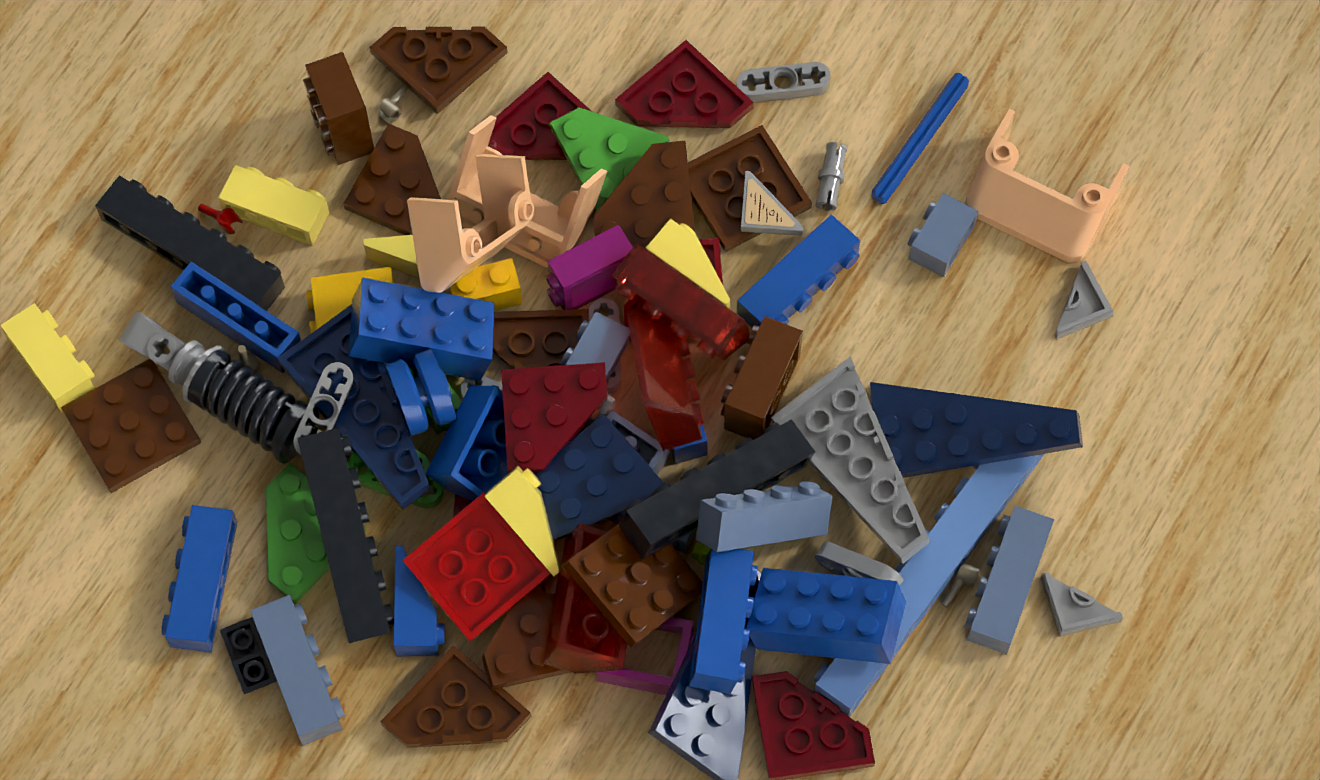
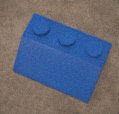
[425,385,508,502]

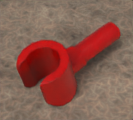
[198,204,243,234]

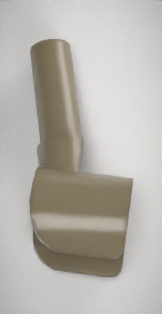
[379,83,409,124]
[238,345,260,372]
[940,564,979,608]

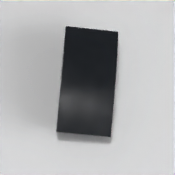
[220,617,277,695]

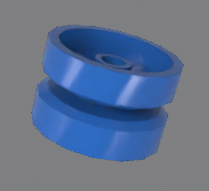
[385,348,457,436]

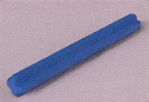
[871,73,969,204]

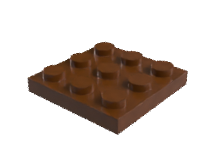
[688,125,812,252]
[61,359,201,493]
[563,523,703,648]

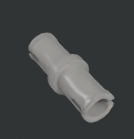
[815,142,847,211]

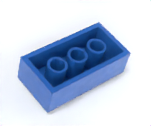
[348,277,494,381]
[746,568,906,664]

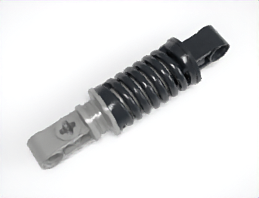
[118,311,353,464]

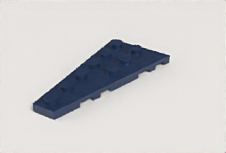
[870,382,1083,478]
[533,413,665,541]

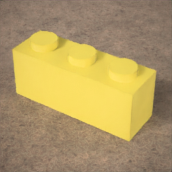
[218,165,329,246]
[0,303,95,413]

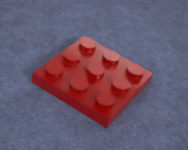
[402,492,551,642]

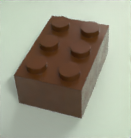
[303,52,374,165]
[720,316,803,440]

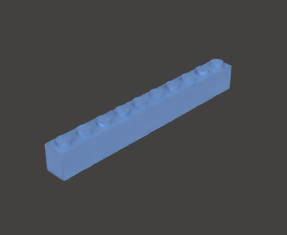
[813,454,1045,717]

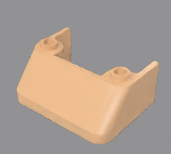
[965,109,1129,263]
[447,115,607,268]
[407,154,534,293]

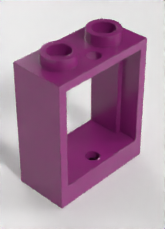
[545,225,636,310]
[596,617,696,695]

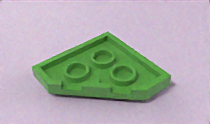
[549,108,670,212]
[266,463,366,605]

